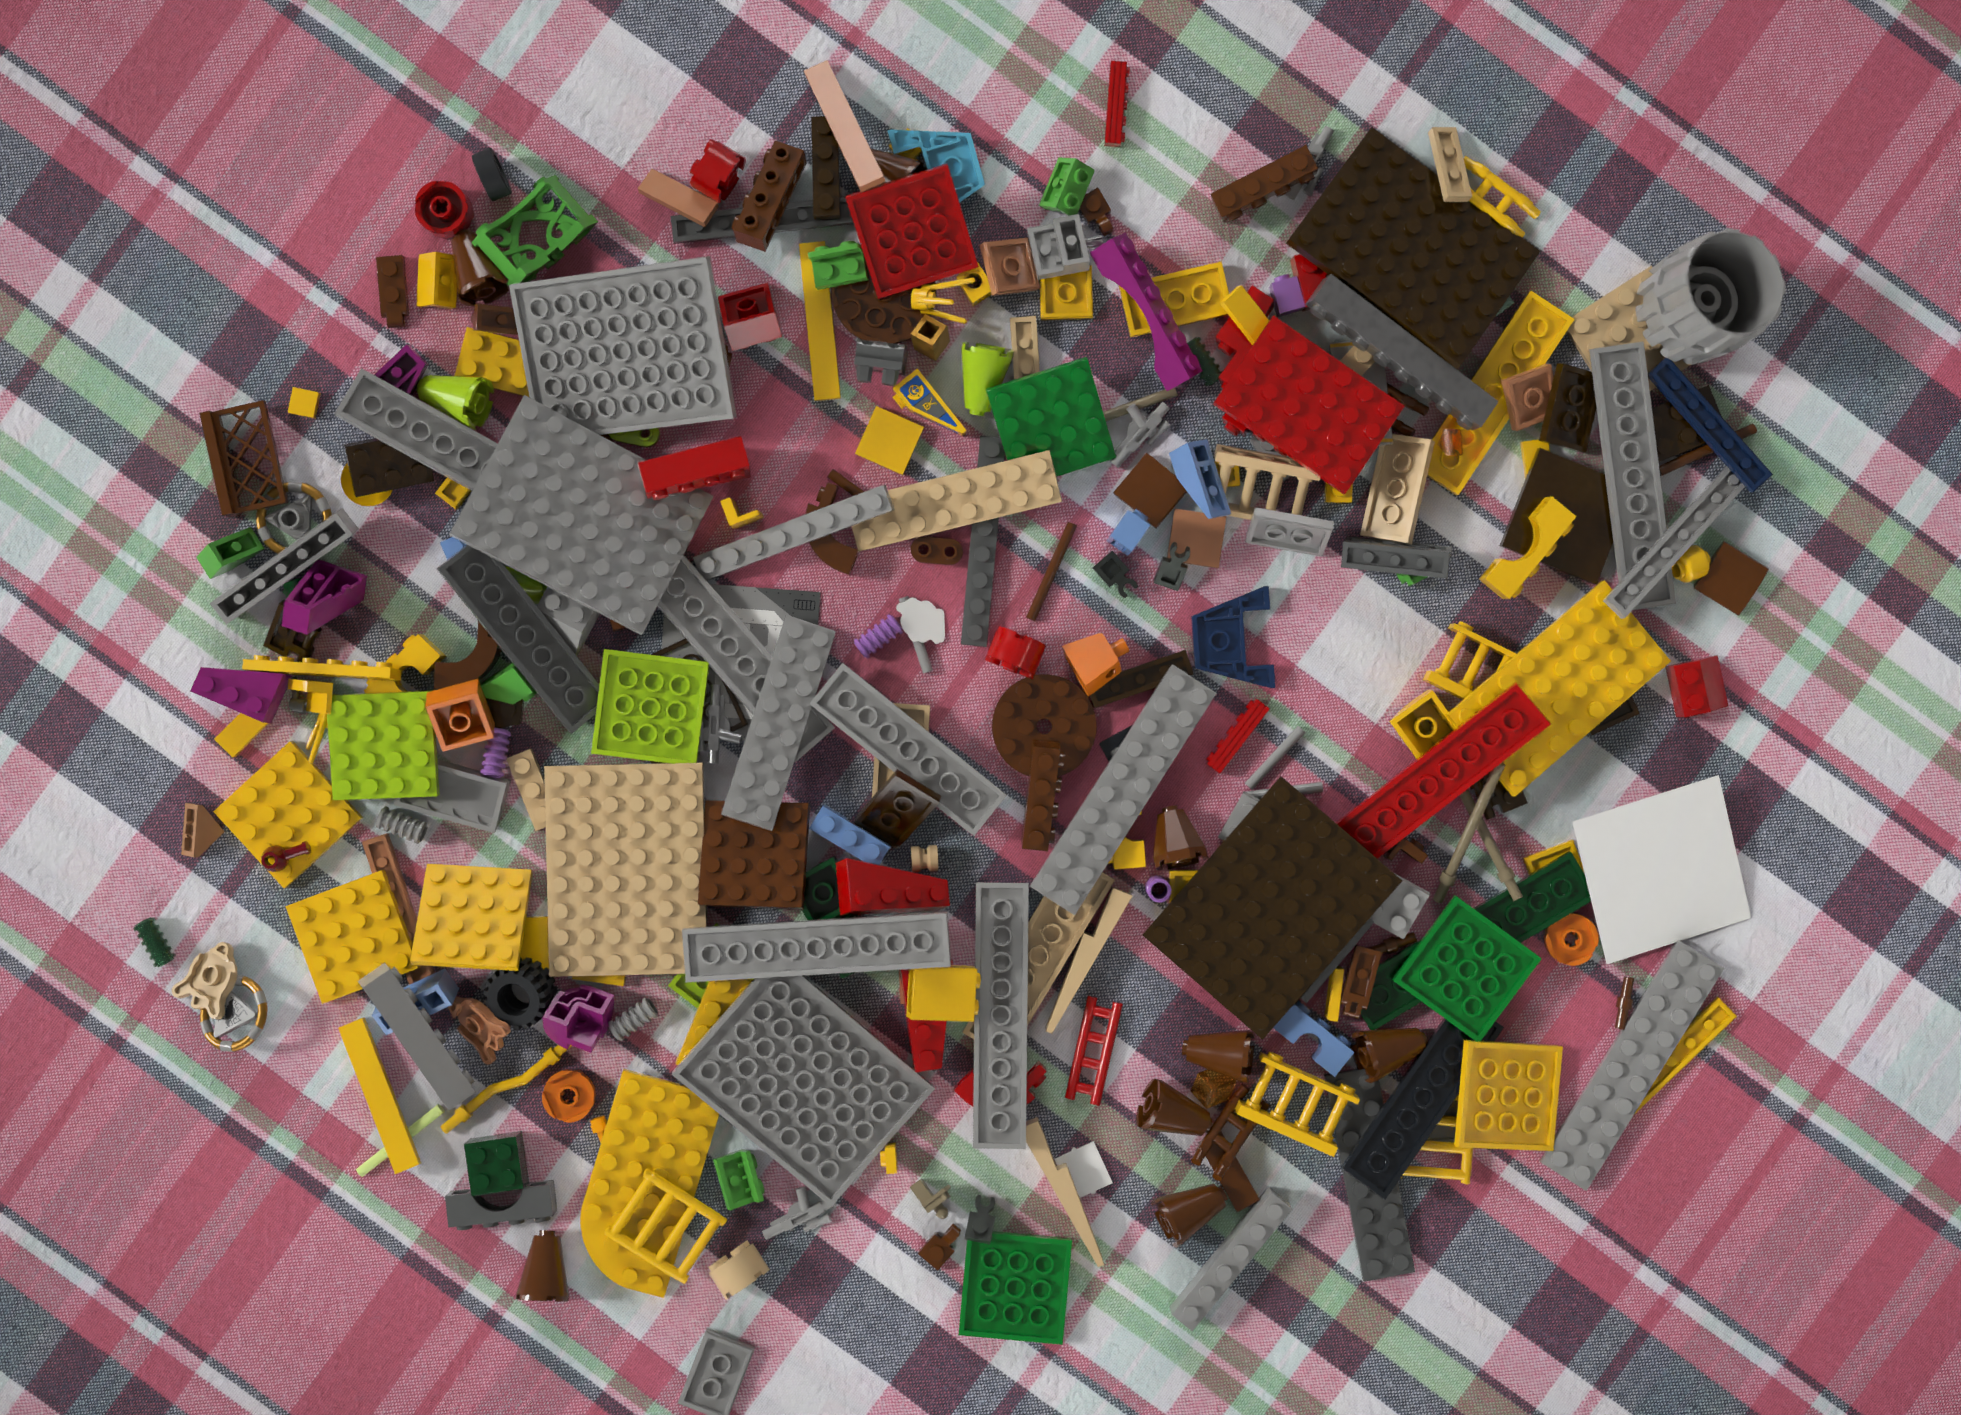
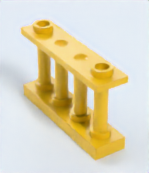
[1422,621,1516,700]
[1235,1051,1360,1157]

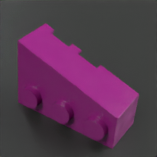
[374,344,429,396]

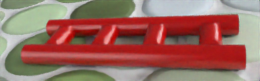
[1065,995,1123,1106]

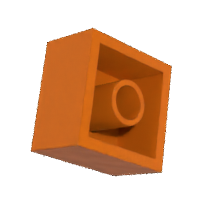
[425,679,495,752]

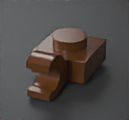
[1079,188,1114,237]
[918,1223,961,1271]

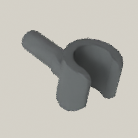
[289,676,307,713]

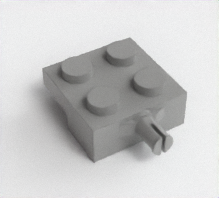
[1027,214,1103,280]

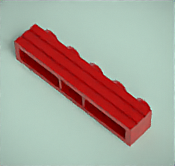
[1104,60,1130,147]
[1206,699,1270,774]

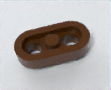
[911,537,963,565]

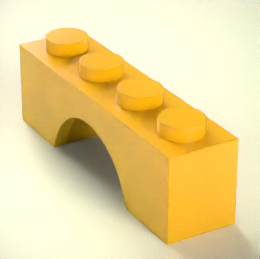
[1479,496,1576,599]

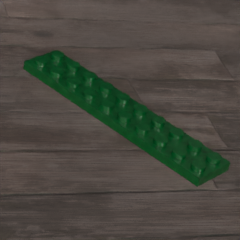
[1343,851,1591,1030]

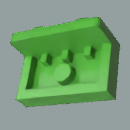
[713,1149,765,1210]

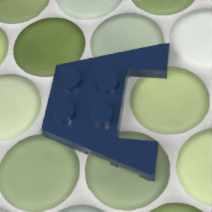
[1191,586,1275,688]

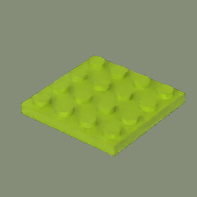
[591,649,709,764]
[327,691,440,800]

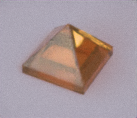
[1438,429,1463,456]

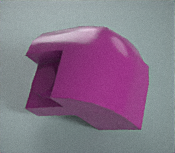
[543,984,614,1053]

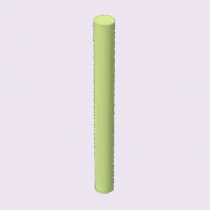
[356,1104,445,1177]

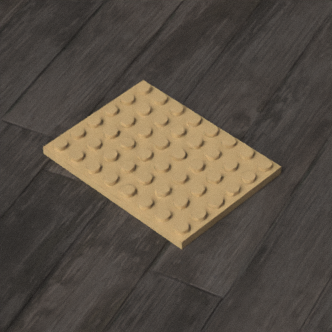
[544,762,707,977]

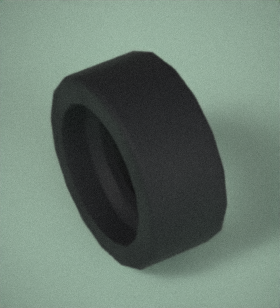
[472,148,512,201]

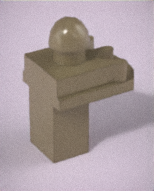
[910,1179,951,1219]

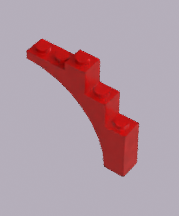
[1216,285,1287,457]

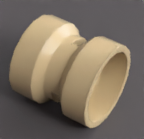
[911,845,938,872]

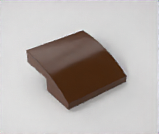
[1113,453,1187,529]
[1694,541,1769,616]

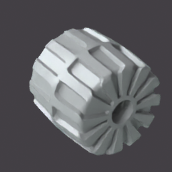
[1636,228,1786,364]

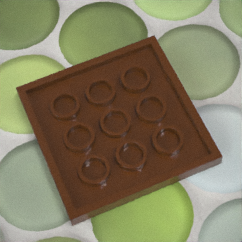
[698,800,810,909]

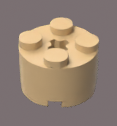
[708,1240,770,1300]

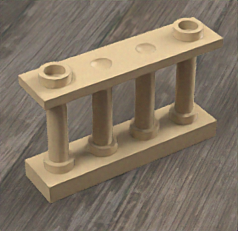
[1215,444,1320,520]

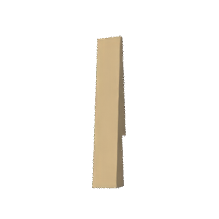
[1045,886,1132,1034]
[1026,1117,1104,1267]

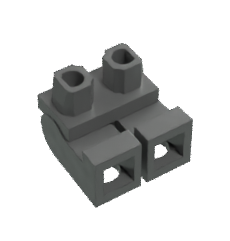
[854,339,908,386]

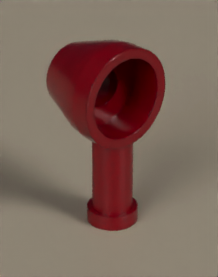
[261,841,311,872]

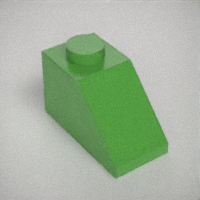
[196,527,265,579]
[481,663,537,704]

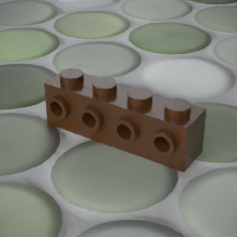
[732,140,807,252]
[1210,145,1318,222]
[1021,739,1065,852]

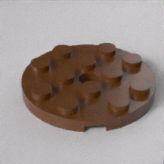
[831,263,937,344]
[992,674,1097,777]

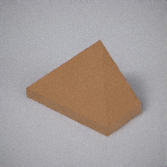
[181,803,225,857]

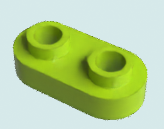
[609,428,660,447]

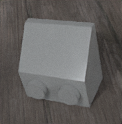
[537,587,600,656]

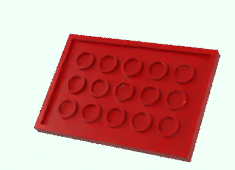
[1213,315,1405,494]

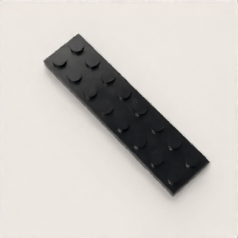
[1340,1018,1504,1200]

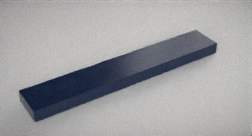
[1648,357,1773,493]

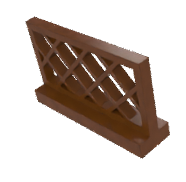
[199,400,288,518]

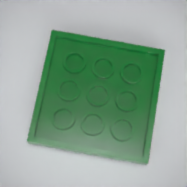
[986,357,1116,477]
[1392,895,1542,1042]
[958,1231,1072,1345]

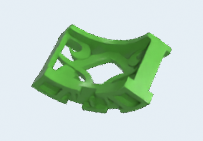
[472,175,598,286]

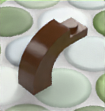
[806,482,859,576]
[434,621,502,689]

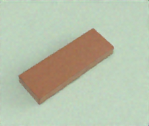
[638,169,719,227]

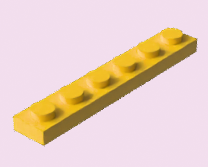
[242,655,402,681]

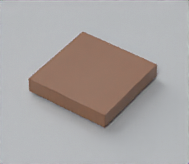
[979,238,1040,296]
[1501,364,1554,431]
[1167,509,1227,568]

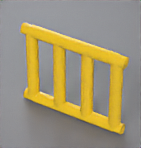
[1400,1094,1473,1185]
[604,1168,727,1284]

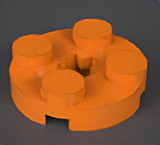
[1544,913,1599,966]
[542,1069,596,1123]

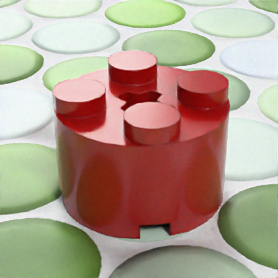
[689,139,746,204]
[415,181,474,240]
[985,626,1046,680]

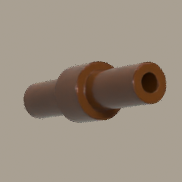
[1369,932,1417,955]
[1615,976,1635,1030]

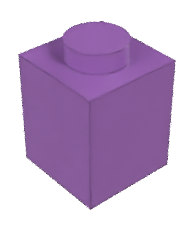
[1269,274,1305,317]

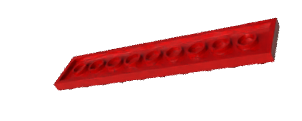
[1336,682,1551,859]

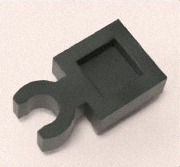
[1153,542,1190,591]
[1092,551,1138,598]
[964,1194,996,1244]

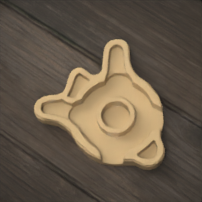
[172,942,237,1020]

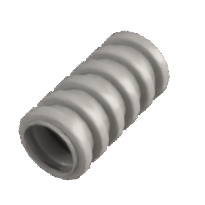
[376,806,428,844]
[608,997,658,1041]

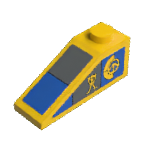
[892,368,967,436]

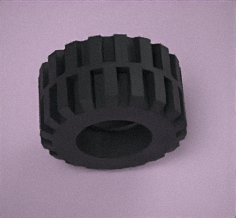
[483,957,557,1030]

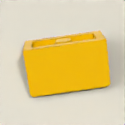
[416,252,457,309]
[720,497,764,529]
[288,679,333,714]

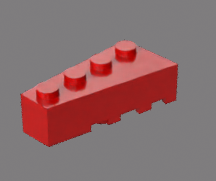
[638,436,751,500]
[836,858,950,916]
[899,959,953,1073]

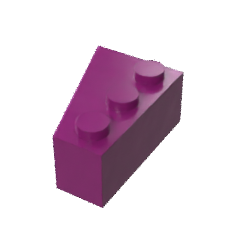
[282,559,367,634]
[190,667,292,724]

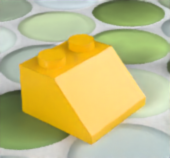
[1389,690,1456,759]

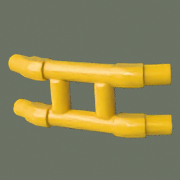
[1463,156,1541,238]

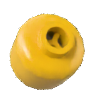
[1672,545,1711,583]

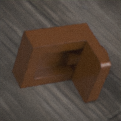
[1384,838,1428,864]

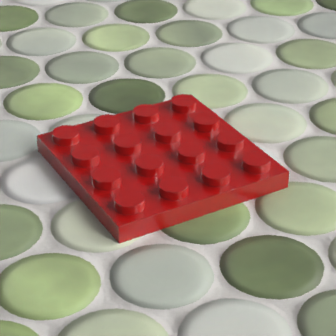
[845,164,979,299]

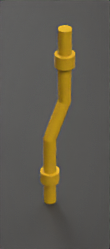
[440,1045,572,1134]

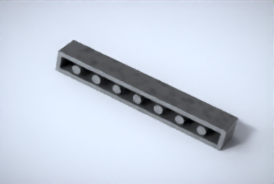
[1305,274,1499,430]

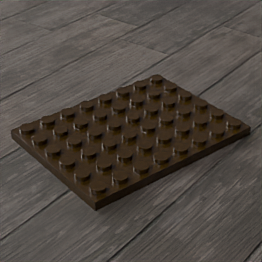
[1286,127,1541,369]
[1142,776,1403,1040]

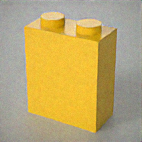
[906,965,981,1022]

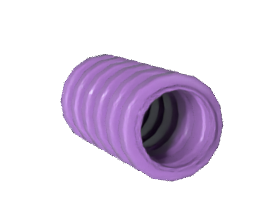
[854,614,903,659]
[480,728,511,778]
[1145,875,1171,902]

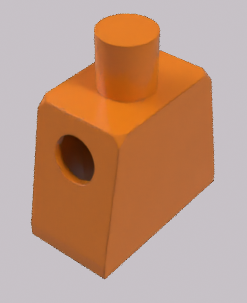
[1062,633,1130,696]

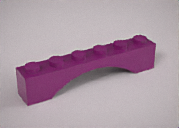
[1090,232,1202,391]

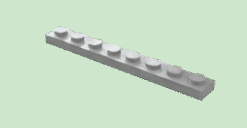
[1603,466,1745,619]
[693,485,895,581]

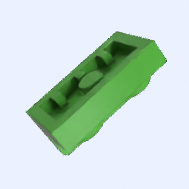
[1039,157,1095,216]
[808,241,869,290]

